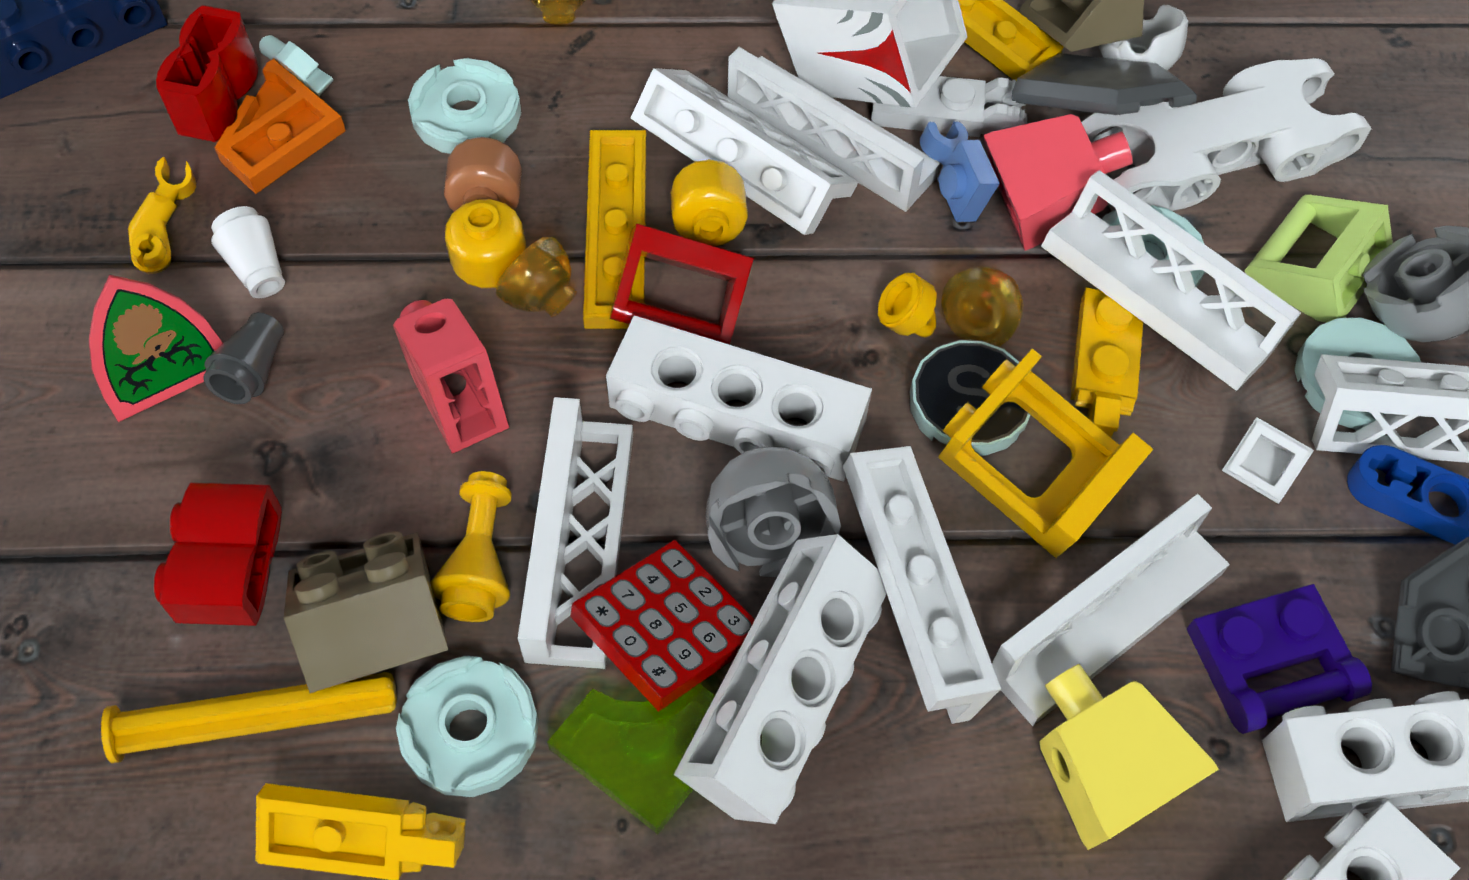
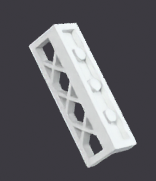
[728,47,941,212]
[631,68,859,235]
[1041,170,1301,391]
[1312,354,1469,463]
[518,397,633,669]
[843,446,1001,724]
[992,494,1230,726]

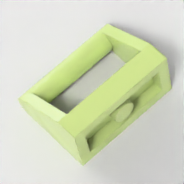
[1245,195,1393,323]

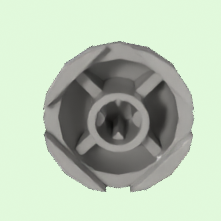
[1363,225,1469,342]
[706,447,841,577]

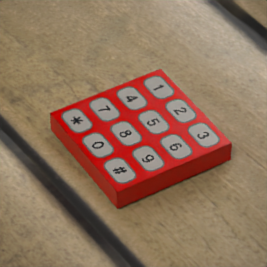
[570,540,755,712]

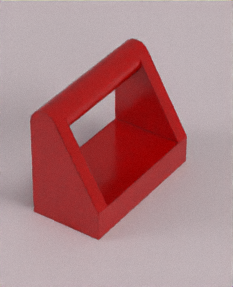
[610,224,754,345]

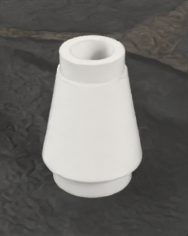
[211,206,285,299]

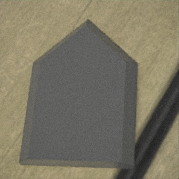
[1012,53,1197,115]
[1391,536,1469,689]

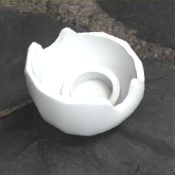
[1099,5,1188,70]

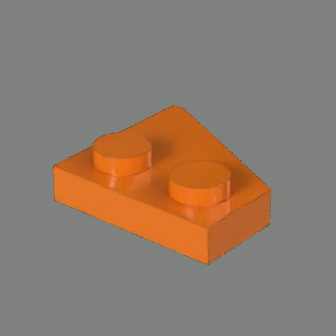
[214,58,346,194]

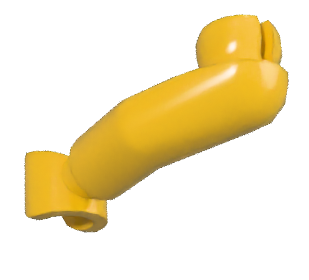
[128,157,196,274]

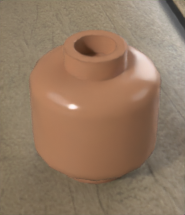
[444,137,522,211]

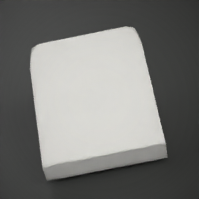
[1222,417,1314,504]

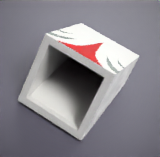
[772,0,968,108]

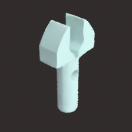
[259,35,334,97]

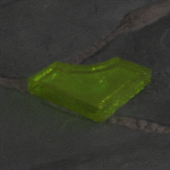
[547,684,715,834]

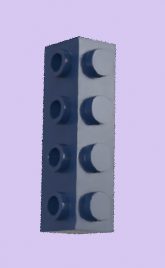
[0,0,167,99]

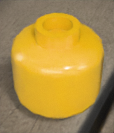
[671,159,748,246]
[445,199,527,288]

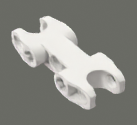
[1082,58,1372,211]

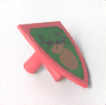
[89,275,223,422]

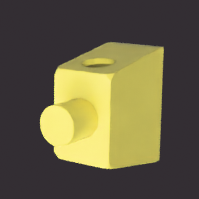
[1039,664,1219,850]

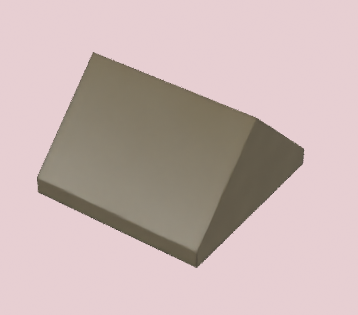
[1018,0,1144,52]

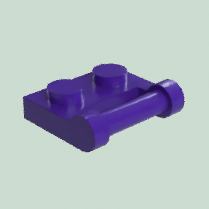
[1187,584,1372,734]

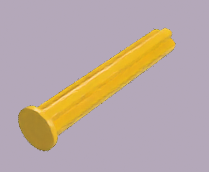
[101,672,397,763]

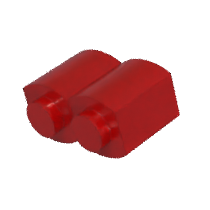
[156,5,258,142]
[154,483,282,626]

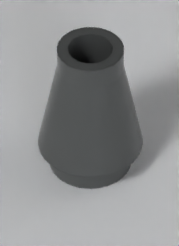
[203,312,284,404]

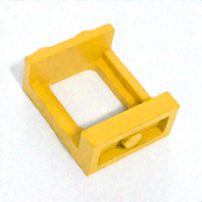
[938,348,1153,558]

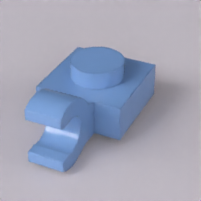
[920,122,1000,222]

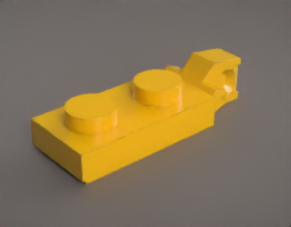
[1070,288,1143,438]
[255,783,466,880]

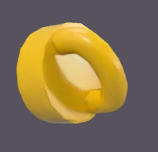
[878,273,937,338]

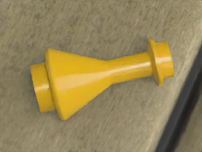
[430,471,512,622]

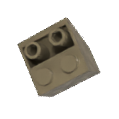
[284,531,448,693]

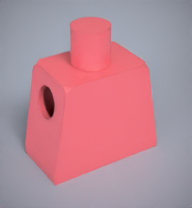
[983,114,1133,251]
[393,298,509,454]

